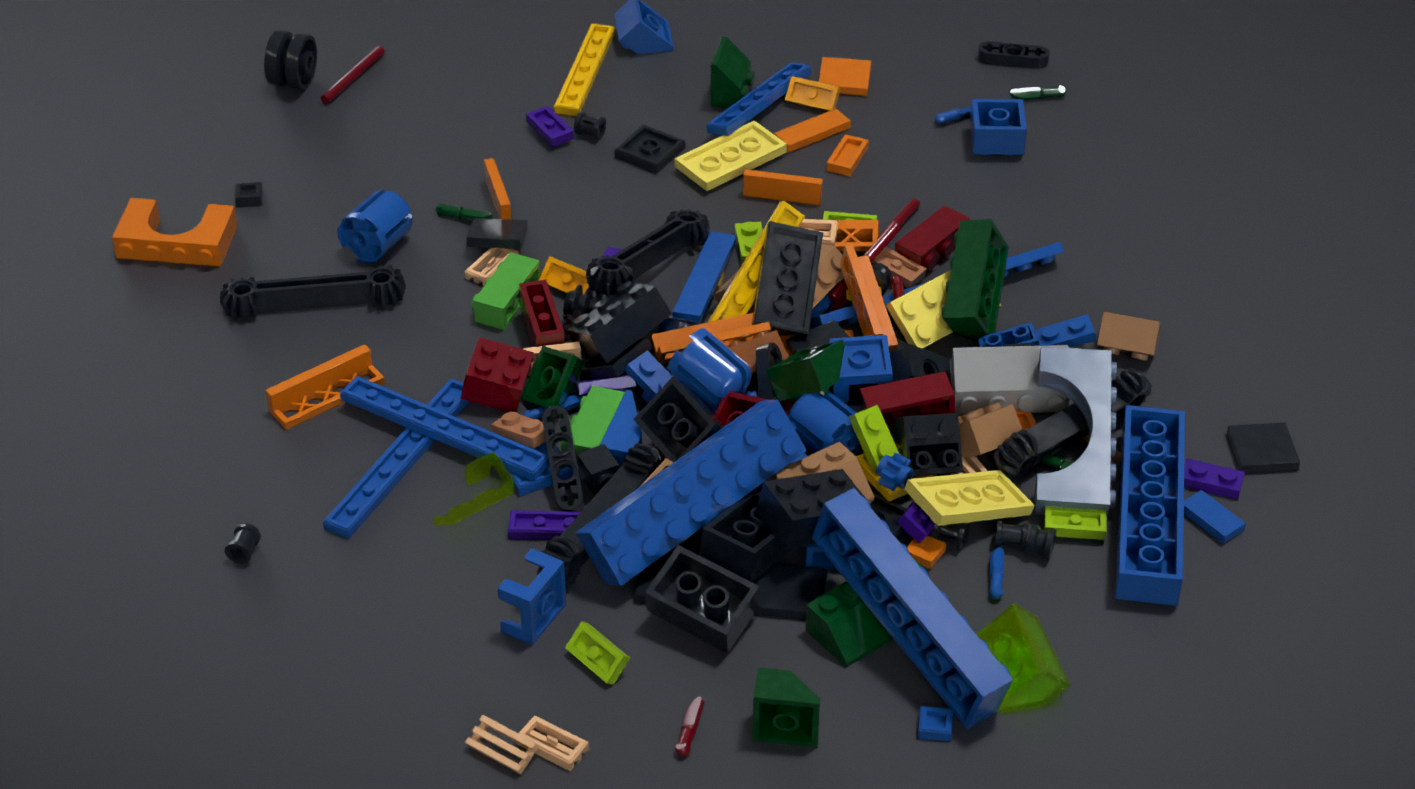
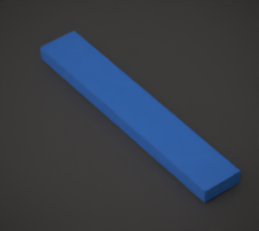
[706,62,812,136]
[672,231,737,323]

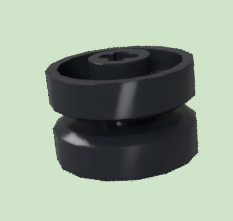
[264,30,317,90]

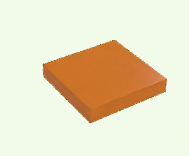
[819,57,872,96]

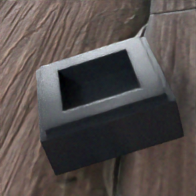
[235,182,263,207]

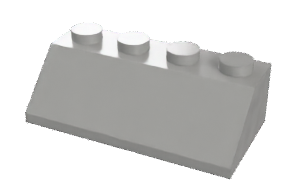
[951,345,1070,415]

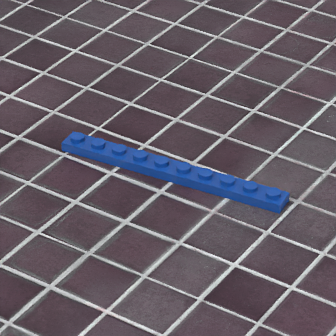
[811,242,1064,328]

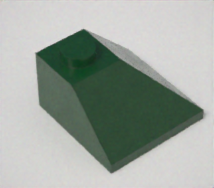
[521,345,584,408]

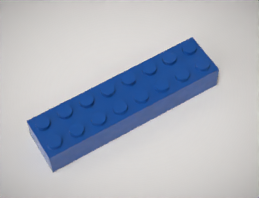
[575,399,807,586]
[1115,405,1185,606]
[812,488,1013,729]

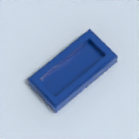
[1184,490,1246,544]

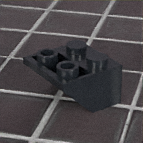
[889,413,963,476]

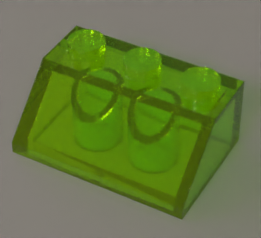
[976,603,1071,714]

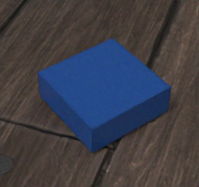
[918,706,953,742]

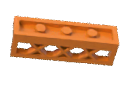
[814,220,880,251]
[840,244,898,352]
[650,313,771,364]
[265,344,385,430]

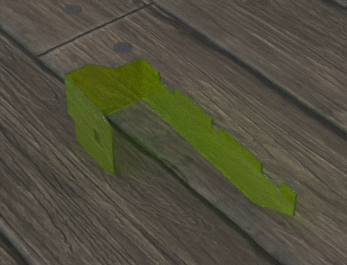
[433,452,514,526]

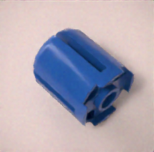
[337,190,413,263]
[667,328,752,411]
[789,392,861,456]

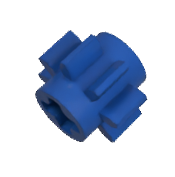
[876,452,914,491]

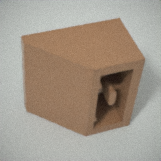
[958,402,1022,459]

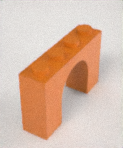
[112,198,238,267]

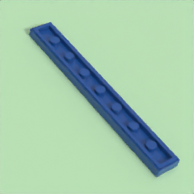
[340,376,550,481]
[323,378,470,539]

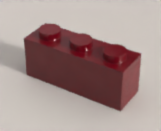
[895,205,970,272]
[519,279,565,347]
[860,371,955,429]

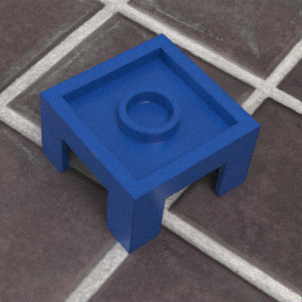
[829,335,893,402]
[498,548,566,645]

